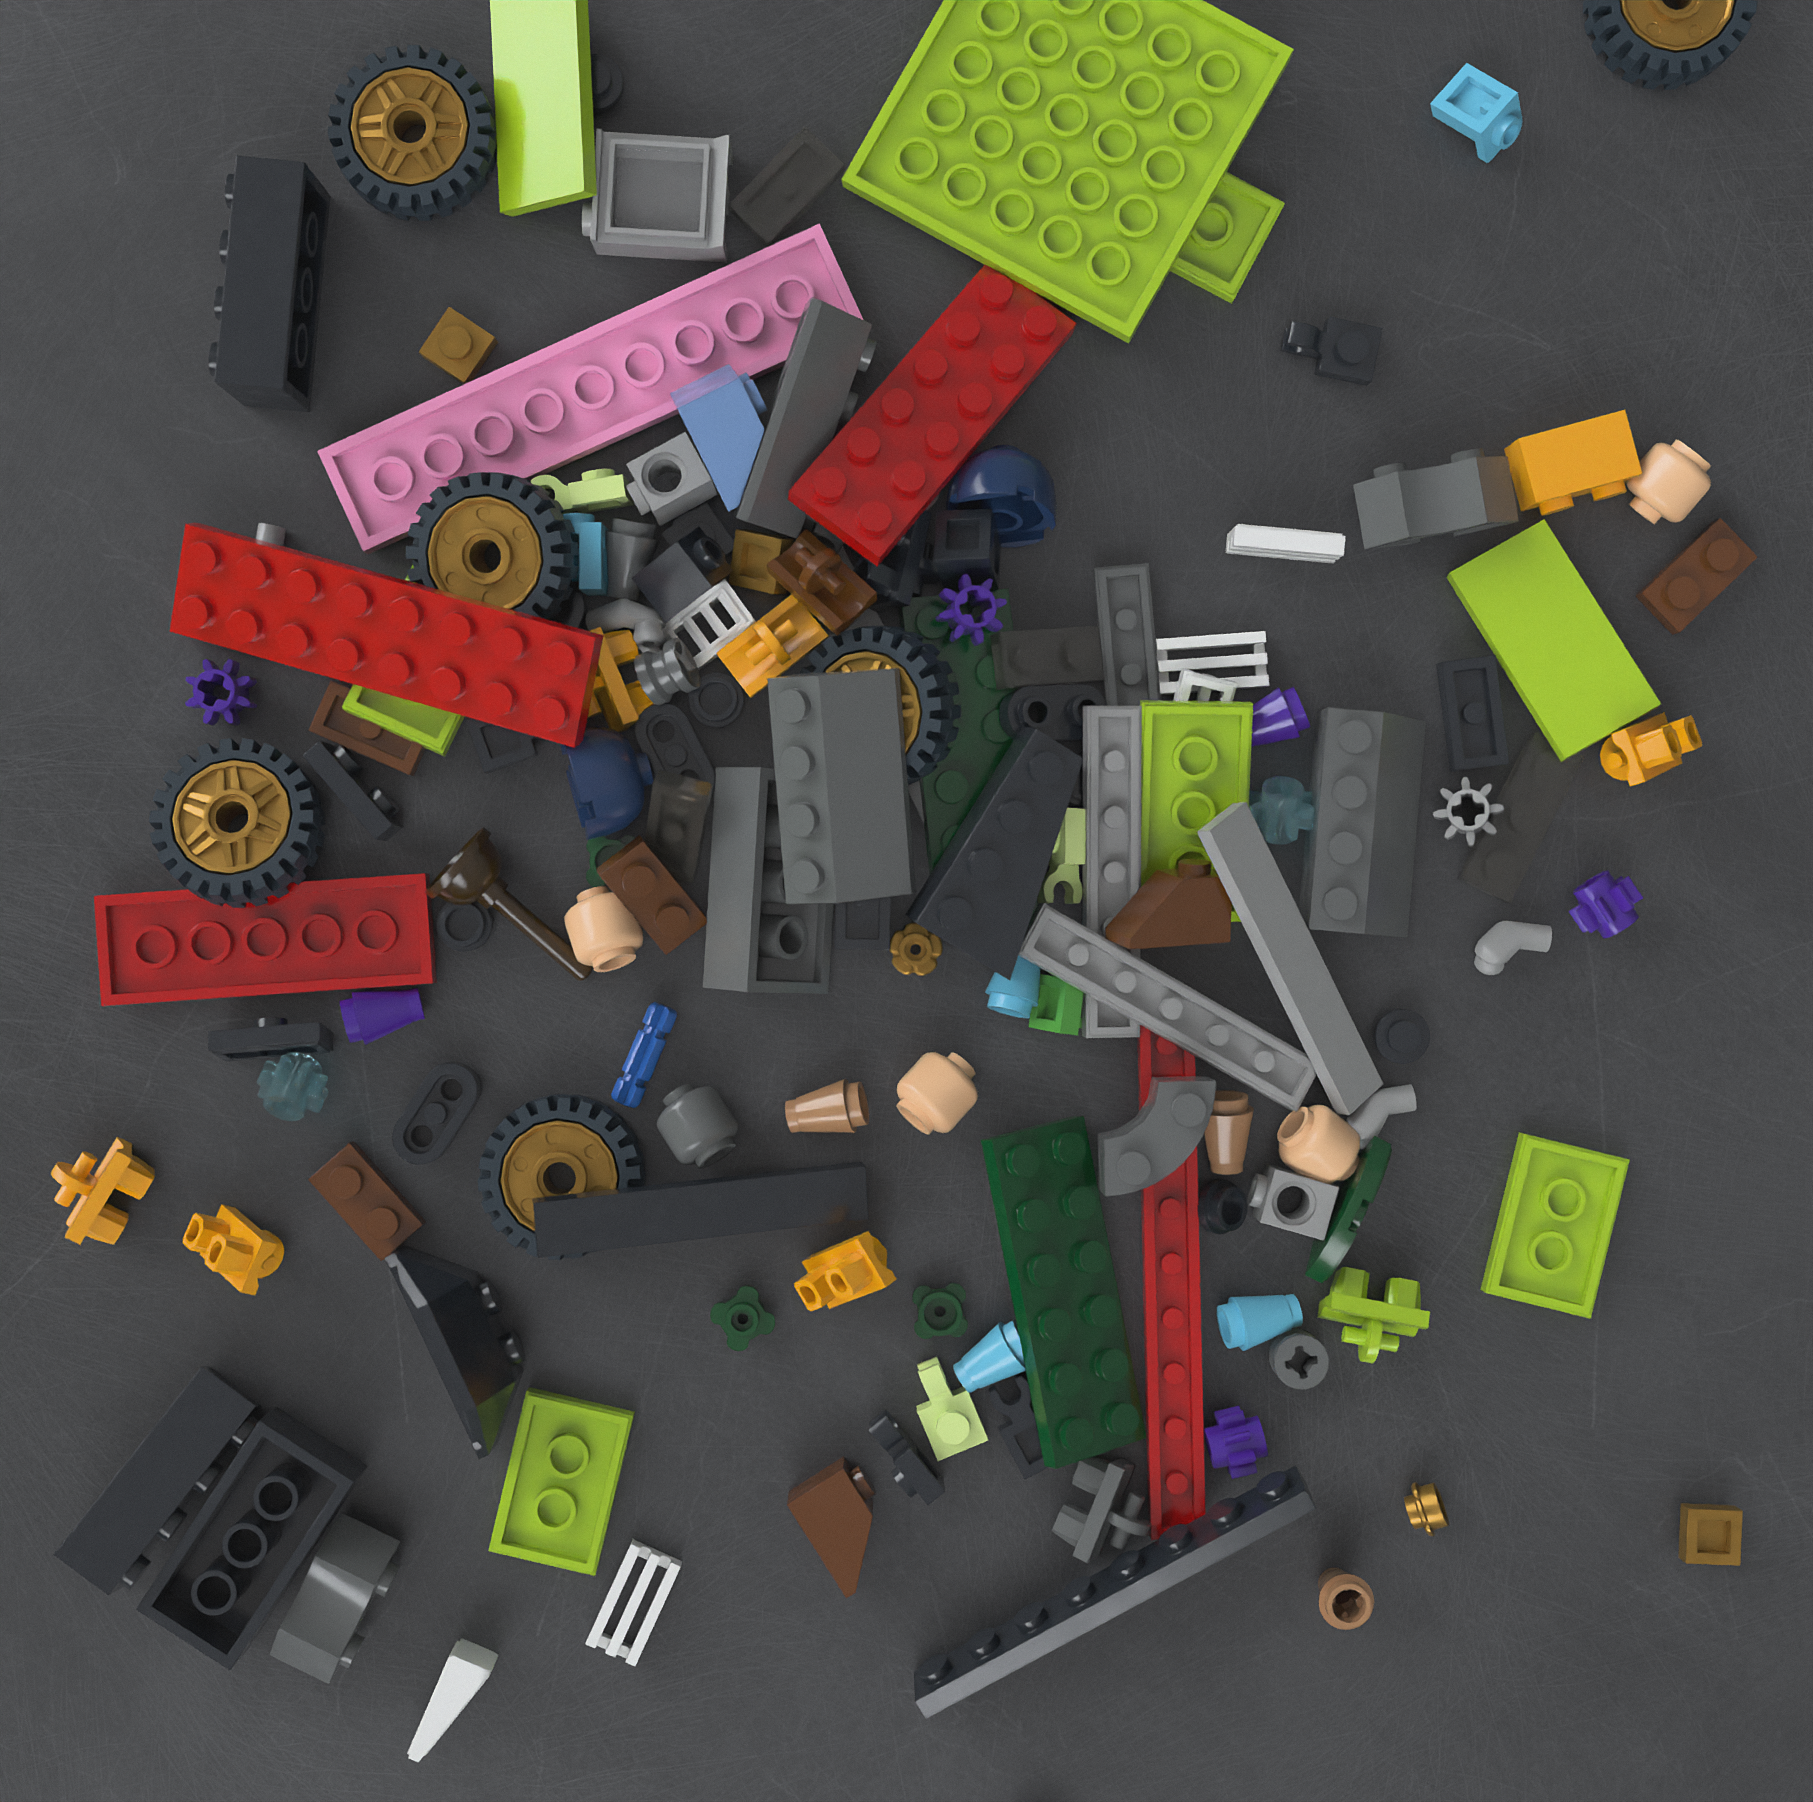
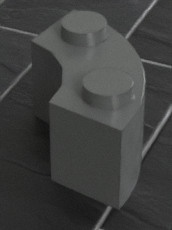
[1353,448,1519,549]
[1098,1076,1216,1196]
[270,1513,400,1684]

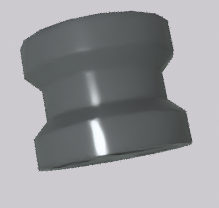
[634,638,701,706]
[1267,1328,1329,1390]

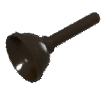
[425,827,593,981]

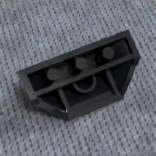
[384,1245,526,1459]

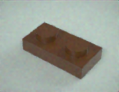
[1635,518,1757,635]
[308,680,426,776]
[596,835,707,955]
[308,1141,426,1261]

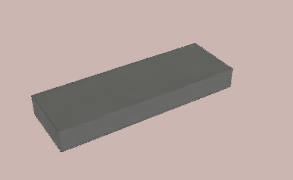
[1092,563,1161,706]

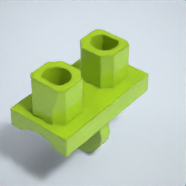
[1317,1267,1430,1364]

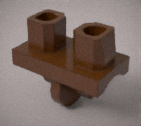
[766,529,877,636]

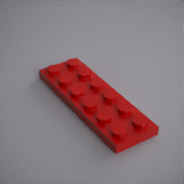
[788,265,1077,566]
[94,873,437,1006]

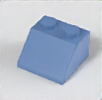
[670,364,767,511]

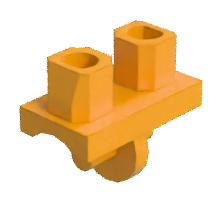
[716,595,829,698]
[588,627,654,733]
[1600,712,1702,786]
[51,1137,155,1245]
[182,1204,284,1295]
[794,1231,897,1311]

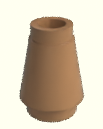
[785,1078,869,1133]
[1204,1090,1254,1175]
[1318,1568,1374,1630]

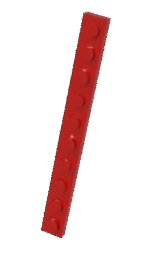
[1137,1025,1206,1540]

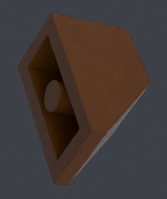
[1105,859,1232,950]
[787,1456,876,1599]

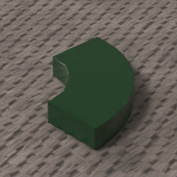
[1305,1136,1392,1283]

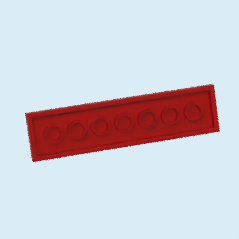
[170,523,604,747]

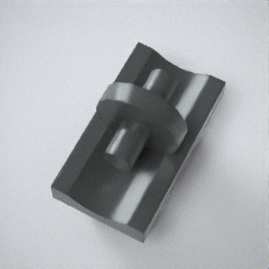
[1052,1457,1151,1563]

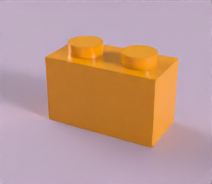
[1504,410,1642,516]

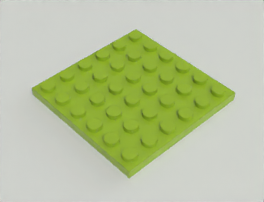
[841,0,1294,344]

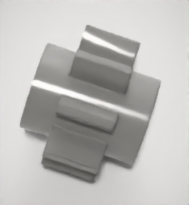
[1433,777,1504,847]

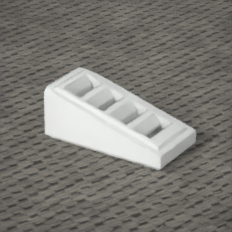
[638,578,756,670]
[407,1638,498,1762]

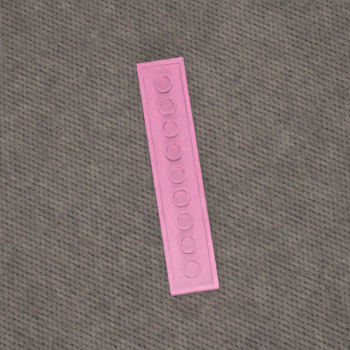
[317,224,863,554]

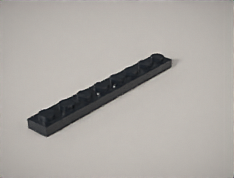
[914,1465,1316,1719]

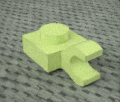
[531,469,634,514]
[1037,808,1086,904]
[916,1356,988,1461]

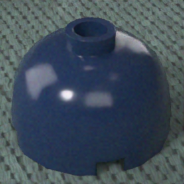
[946,445,1057,548]
[560,726,653,840]

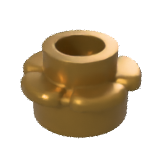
[889,922,943,976]
[1404,1482,1449,1536]

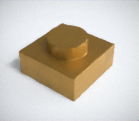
[419,307,498,384]
[729,529,793,594]
[1678,1503,1743,1566]

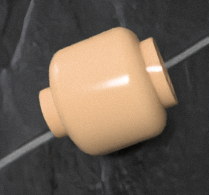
[1626,439,1711,525]
[564,886,643,972]
[896,1052,978,1135]
[1277,1104,1360,1184]

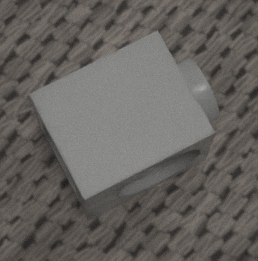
[626,432,718,526]
[1247,1163,1339,1241]

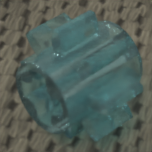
[1249,776,1315,845]
[256,1052,329,1121]

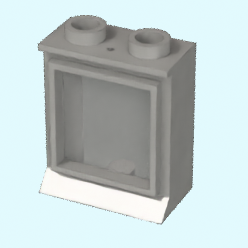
[582,129,733,263]

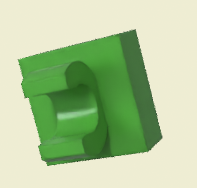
[1029,974,1084,1035]

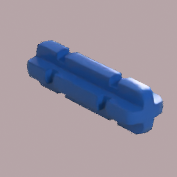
[611,1002,677,1108]

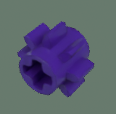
[935,574,1007,646]
[185,659,257,726]
[1569,870,1643,939]
[1204,1406,1268,1479]

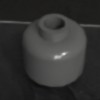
[657,1084,739,1169]

